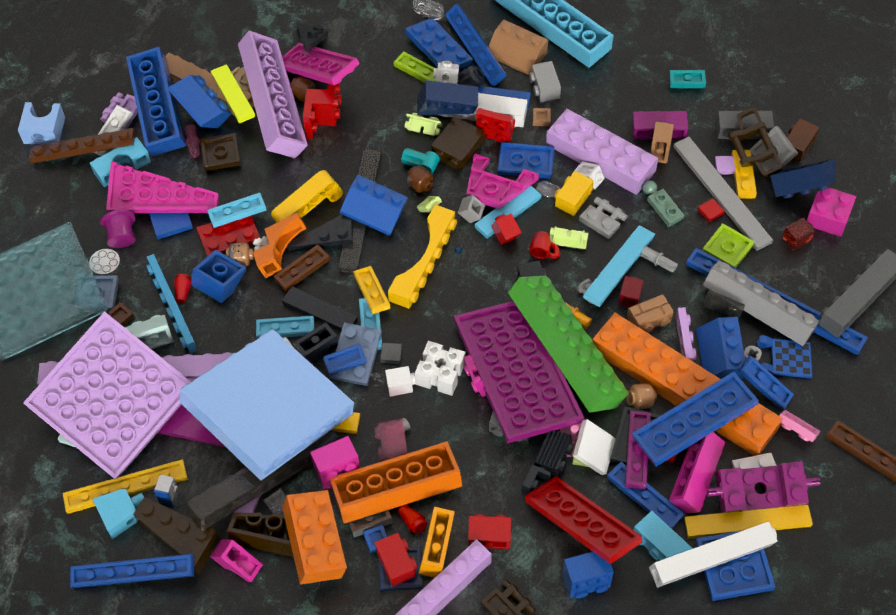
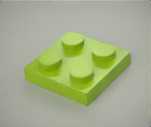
[702,223,755,268]

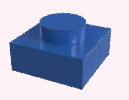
[363,525,387,553]

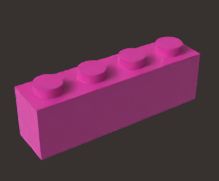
[669,432,725,514]

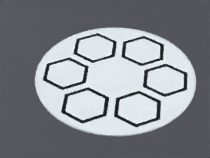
[89,249,120,274]

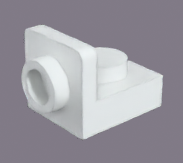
[572,161,604,190]

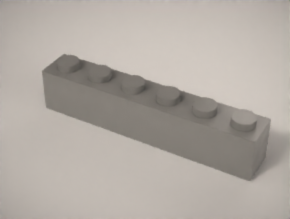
[703,261,819,346]

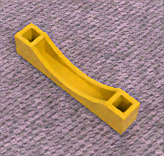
[388,205,457,309]

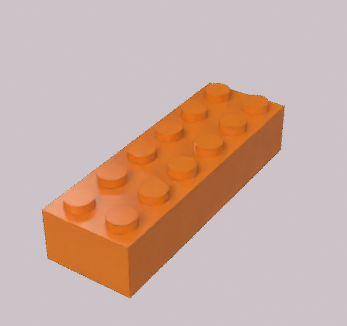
[330,441,462,524]

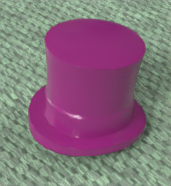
[100,209,135,248]

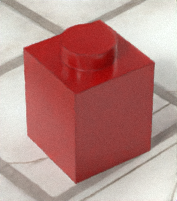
[491,213,522,245]

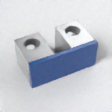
[154,475,179,508]

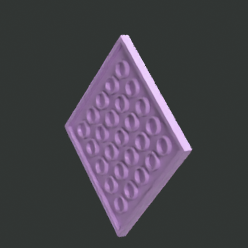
[24,311,191,479]

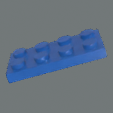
[405,18,473,69]

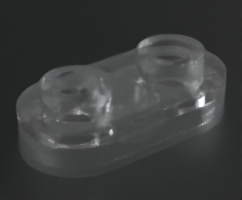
[413,0,444,20]

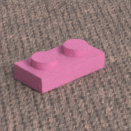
[780,410,820,442]

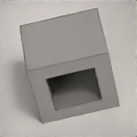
[458,195,485,223]

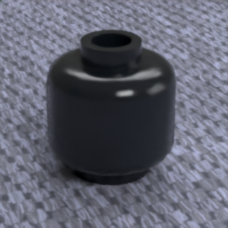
[458,66,484,87]

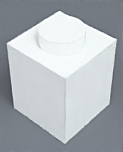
[385,366,416,396]

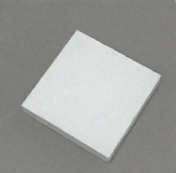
[573,419,616,475]

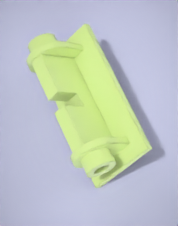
[405,113,443,137]
[550,226,588,249]

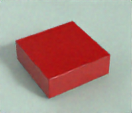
[698,198,724,223]

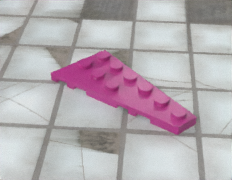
[106,161,219,213]

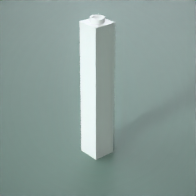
[649,522,778,588]

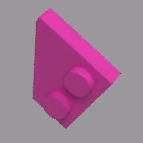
[463,355,486,398]

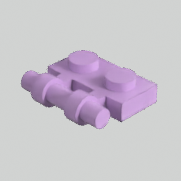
[100,93,138,129]

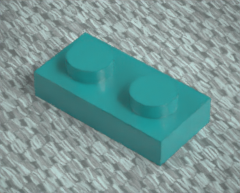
[669,70,706,88]

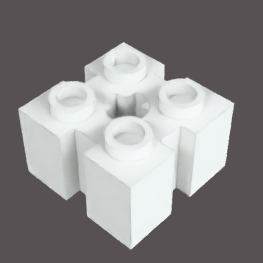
[415,341,465,396]

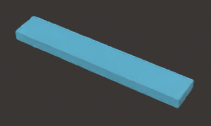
[583,225,655,307]

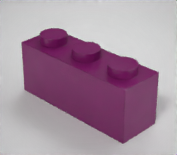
[631,111,688,140]

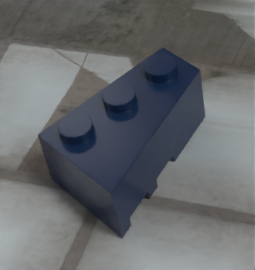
[417,80,478,115]

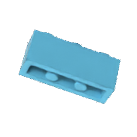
[634,511,693,561]

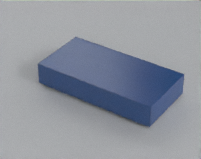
[323,343,367,376]

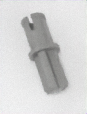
[640,246,678,272]

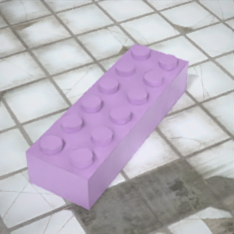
[546,109,658,195]

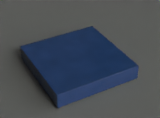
[379,546,423,591]

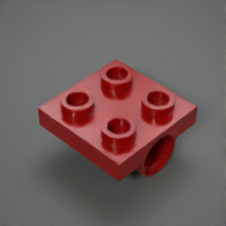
[476,108,515,143]

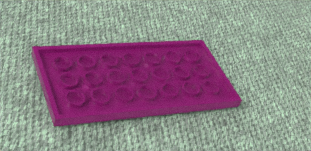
[454,301,584,443]

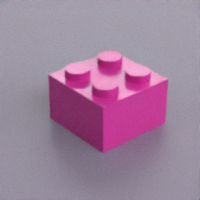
[805,187,856,237]
[310,436,360,489]

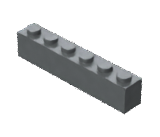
[819,249,896,338]

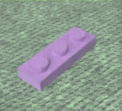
[675,307,696,361]

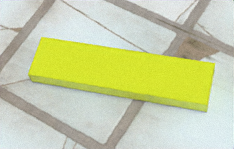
[211,64,255,123]

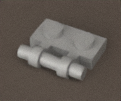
[579,197,628,239]

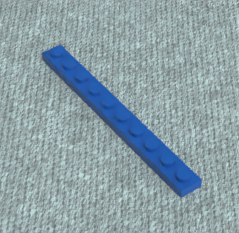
[686,248,868,355]

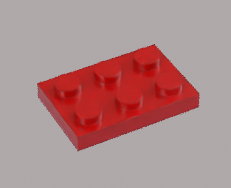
[196,216,260,257]

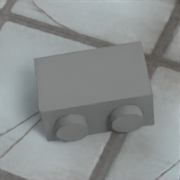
[529,61,561,102]

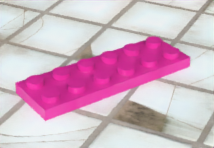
[282,43,360,85]

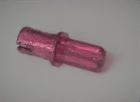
[185,125,200,158]

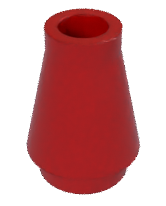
[173,274,191,303]
[398,504,427,534]

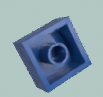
[562,552,614,599]

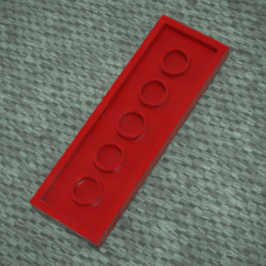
[525,476,642,564]

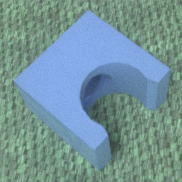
[18,102,65,145]

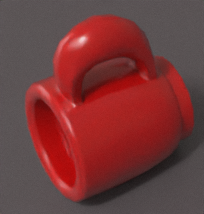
[529,231,561,259]

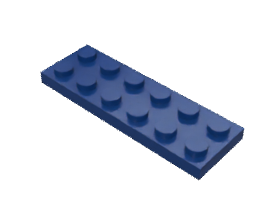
[632,372,758,467]

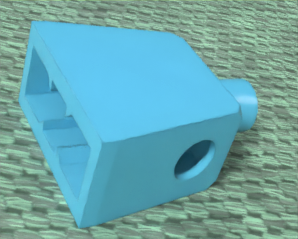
[93,489,144,539]

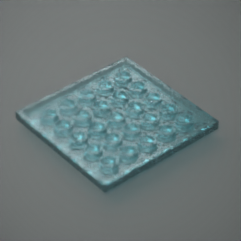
[0,222,109,361]

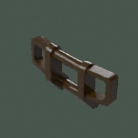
[728,107,783,178]

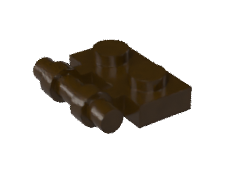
[480,579,536,615]

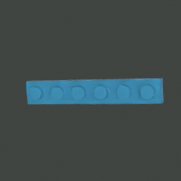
[146,254,197,354]

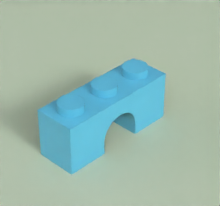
[90,137,151,187]

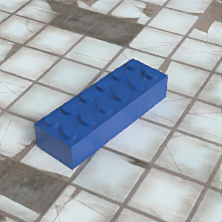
[126,47,186,157]

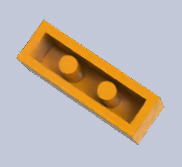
[418,507,454,578]

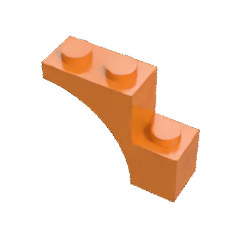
[253,212,307,278]

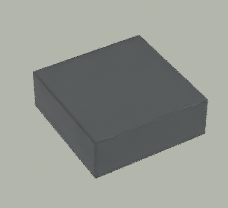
[381,343,402,364]

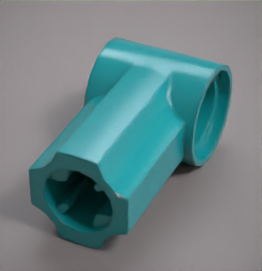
[401,148,440,174]

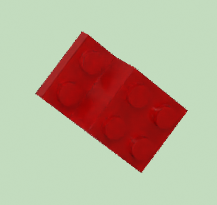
[303,83,342,139]

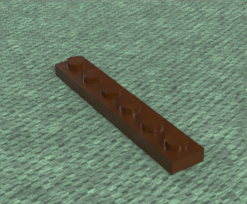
[29,128,136,164]

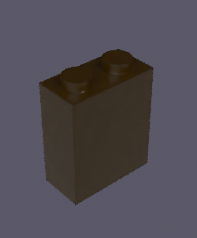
[431,116,485,171]

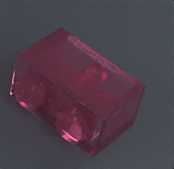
[374,418,408,461]

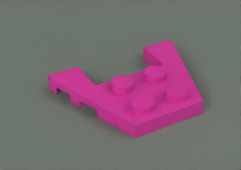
[466,154,539,209]

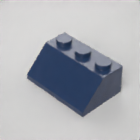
[771,158,836,199]

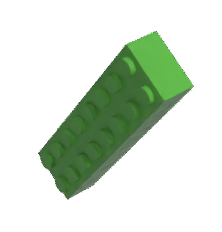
[508,275,629,413]

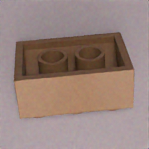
[489,20,548,75]

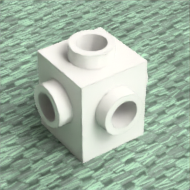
[433,61,459,84]

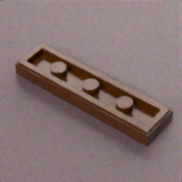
[826,420,896,482]

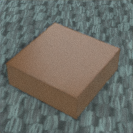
[533,108,551,126]

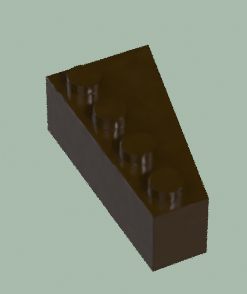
[133,497,220,575]
[227,512,294,557]

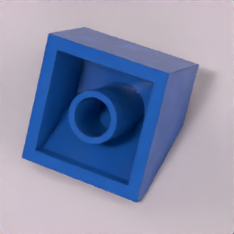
[191,250,246,303]

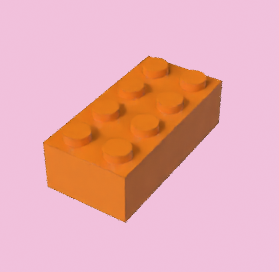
[282,490,347,584]

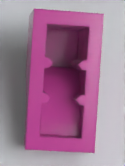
[210,539,263,582]

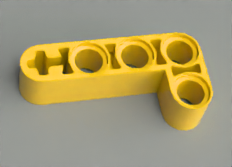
[271,170,343,223]

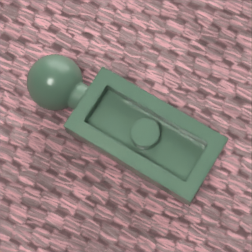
[642,180,685,227]

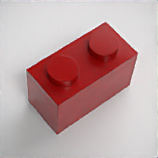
[468,514,511,549]
[375,533,417,587]

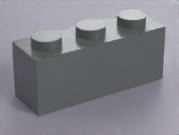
[716,110,774,139]

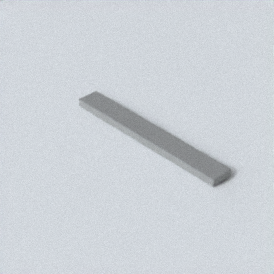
[674,137,773,251]

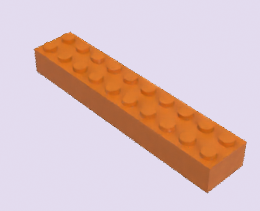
[592,313,783,456]

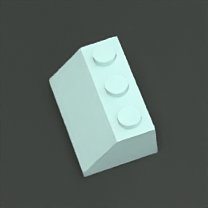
[124,315,174,349]

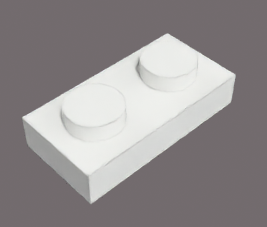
[731,453,776,469]

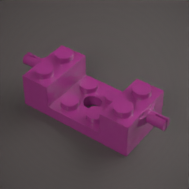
[706,461,820,513]

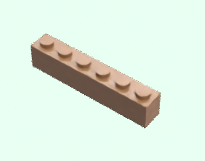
[166,53,254,116]

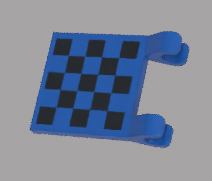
[757,335,812,378]

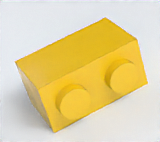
[554,171,594,216]

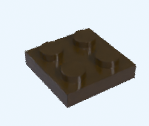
[200,133,241,171]

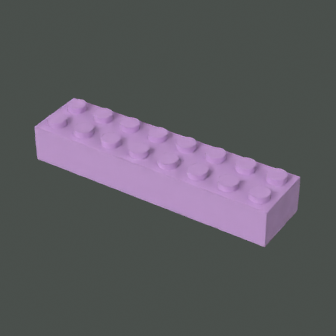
[238,31,308,158]

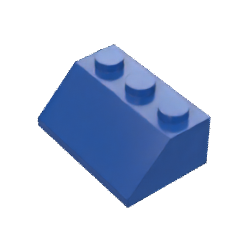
[168,75,232,128]
[340,175,408,236]
[696,317,745,380]

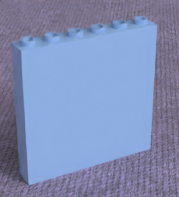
[180,329,354,480]

